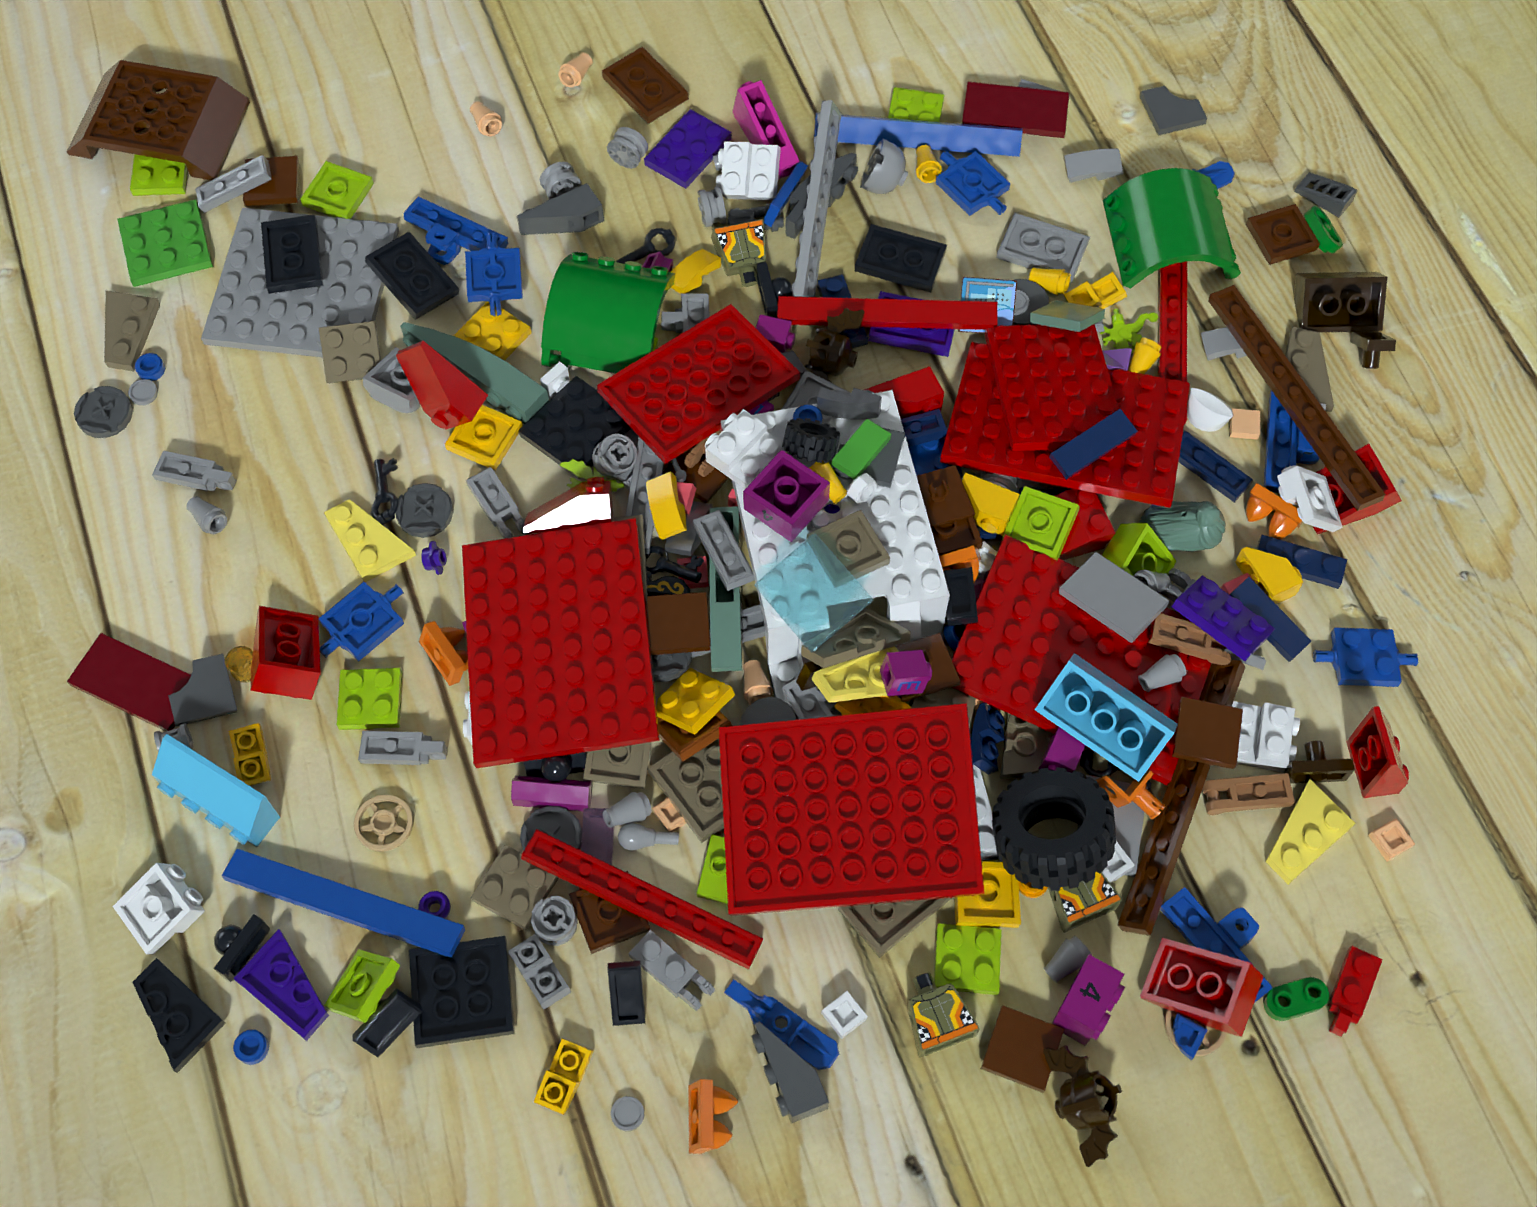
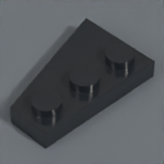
[132,958,226,1073]

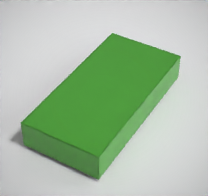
[831,419,891,479]

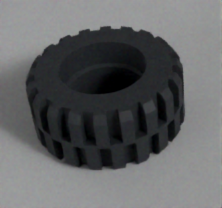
[992,767,1116,891]

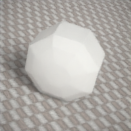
[847,473,877,504]

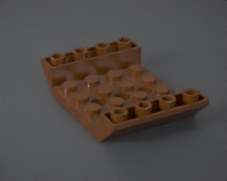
[67,60,250,180]

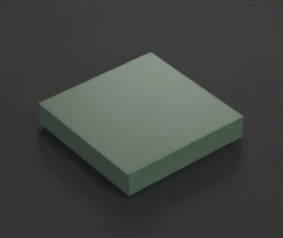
[1030,300,1105,332]

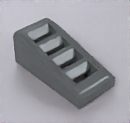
[1294,172,1358,218]

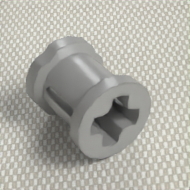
[154,723,194,752]

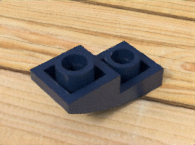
[971,702,1005,775]

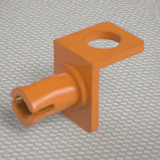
[1095,770,1165,820]

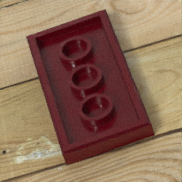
[962,81,1070,138]
[67,633,191,732]

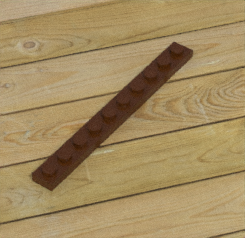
[1208,285,1386,511]
[1117,660,1245,936]

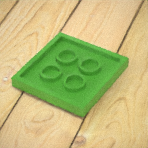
[117,199,213,287]

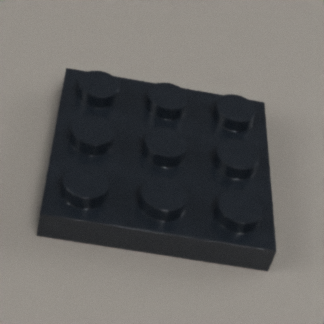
[518,376,631,479]
[409,936,515,1048]

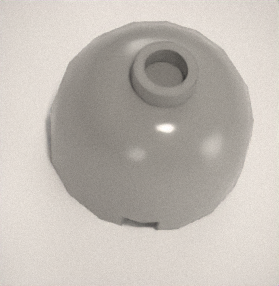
[860,139,908,194]

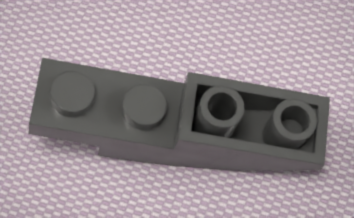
[786,153,858,240]

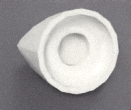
[1187,388,1233,432]

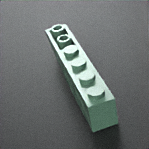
[400,322,549,424]
[709,506,742,672]

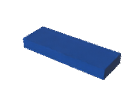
[763,161,808,227]

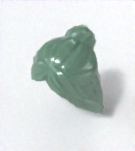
[1139,501,1226,552]

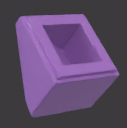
[1102,348,1132,372]

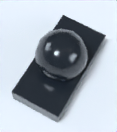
[756,262,793,318]
[943,567,978,626]
[524,752,586,783]
[213,914,270,982]
[607,961,645,1026]
[352,988,422,1057]

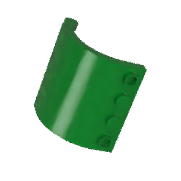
[1103,168,1241,289]
[541,252,675,374]

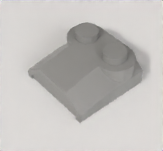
[363,347,420,413]

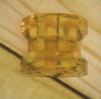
[225,646,253,683]

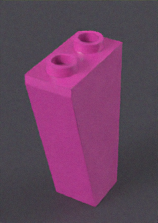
[733,80,800,180]

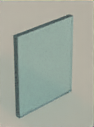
[754,533,874,653]

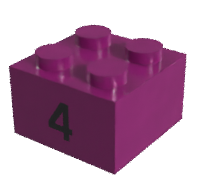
[743,449,830,543]
[1052,954,1125,1046]

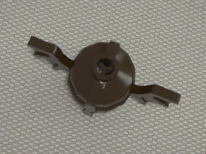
[805,308,865,385]
[1043,1045,1122,1167]

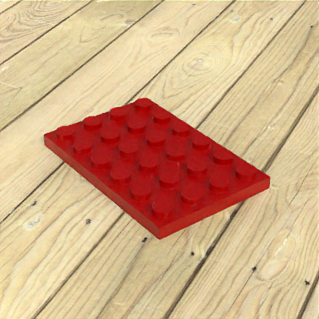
[597,304,800,464]
[985,324,1127,451]

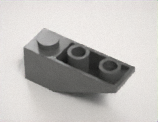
[517,183,604,235]
[751,1022,829,1124]

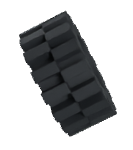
[782,418,840,463]

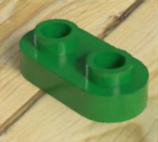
[1304,206,1343,253]
[1263,977,1329,1021]

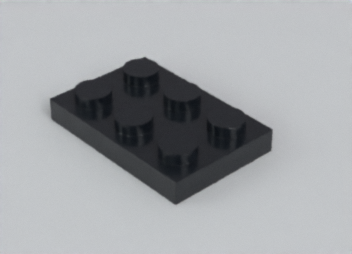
[261,214,323,294]
[854,224,947,293]
[365,232,459,320]

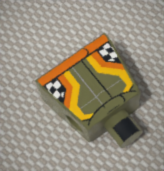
[711,219,766,287]
[1048,872,1122,933]
[907,973,980,1058]

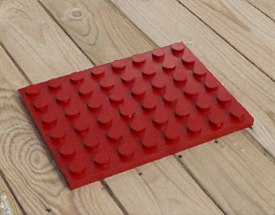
[940,342,1190,508]
[462,518,660,769]
[951,534,1217,785]
[719,703,985,916]

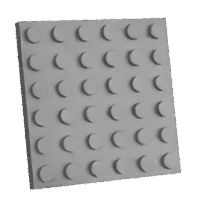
[201,208,399,358]

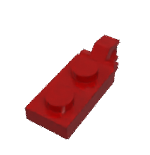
[1328,945,1383,1037]

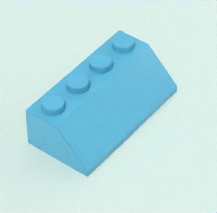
[1035,653,1178,782]
[152,734,280,847]

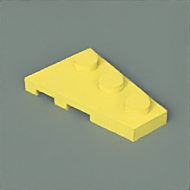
[324,499,416,582]
[812,646,899,703]
[1266,779,1356,885]

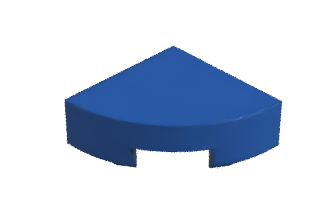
[1173,1013,1208,1060]

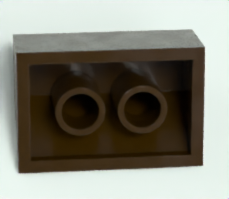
[1294,272,1387,332]

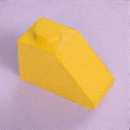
[962,472,1020,536]
[1235,547,1303,604]

